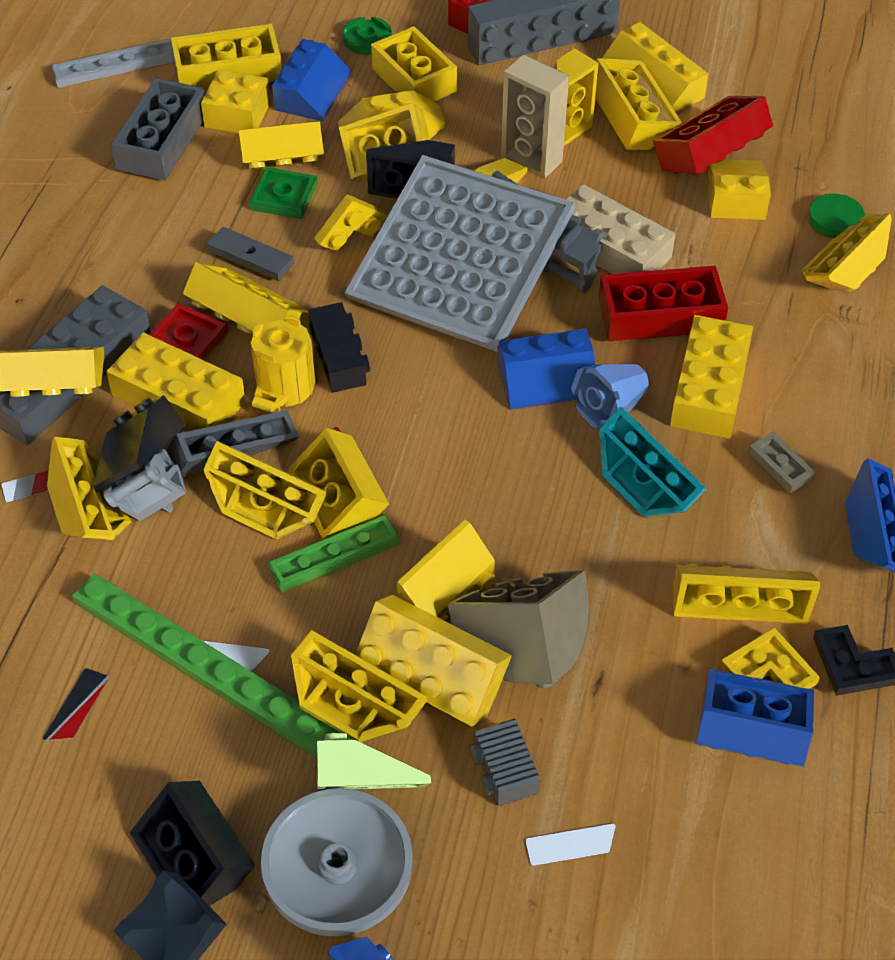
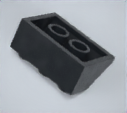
[130,780,255,906]

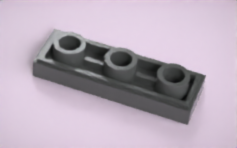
[207,227,294,281]

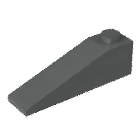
[166,410,299,477]

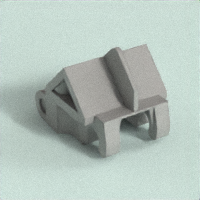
[104,449,186,521]

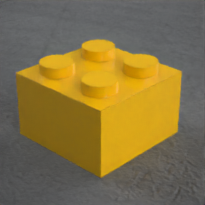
[201,70,270,133]

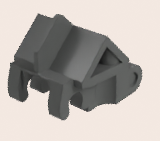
[543,215,608,293]

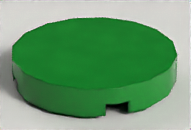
[343,17,392,55]
[809,193,865,238]

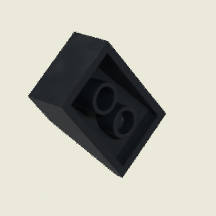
[366,140,455,199]
[93,395,186,493]

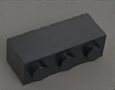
[308,302,370,393]

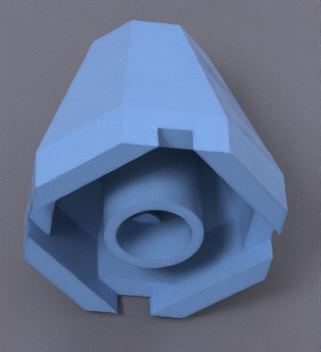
[571,364,649,428]

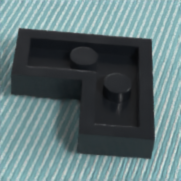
[813,625,895,696]

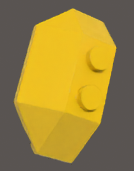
[338,90,446,139]
[801,214,892,291]
[47,437,131,540]
[203,441,327,540]
[291,630,428,742]

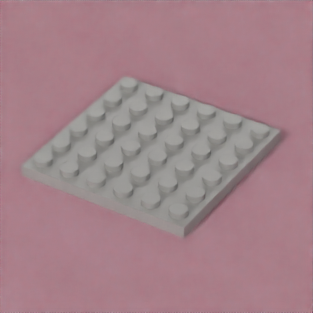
[345,155,575,352]

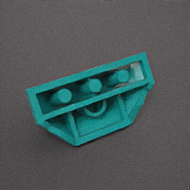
[599,406,707,518]

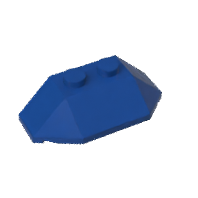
[845,458,895,573]

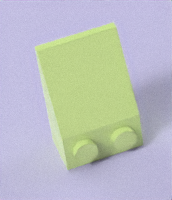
[317,733,431,791]

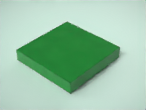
[249,167,318,219]

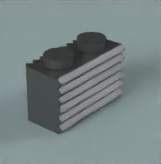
[470,718,540,806]

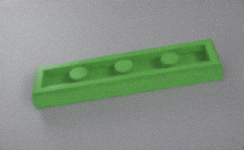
[267,514,400,593]

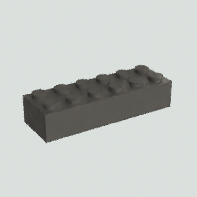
[468,0,620,66]
[0,285,151,445]

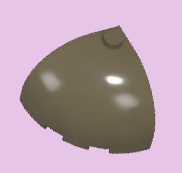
[448,570,589,688]

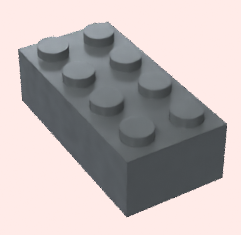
[111,78,205,181]

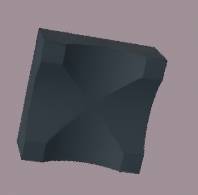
[113,870,227,960]

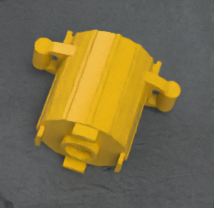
[251,315,317,413]

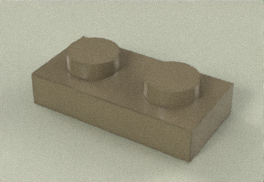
[748,432,816,494]

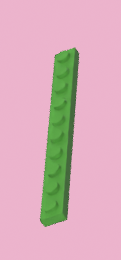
[72,573,352,758]

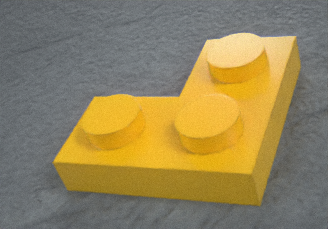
[314,194,388,252]
[720,628,820,689]

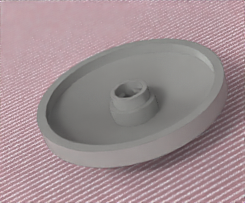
[261,788,413,936]

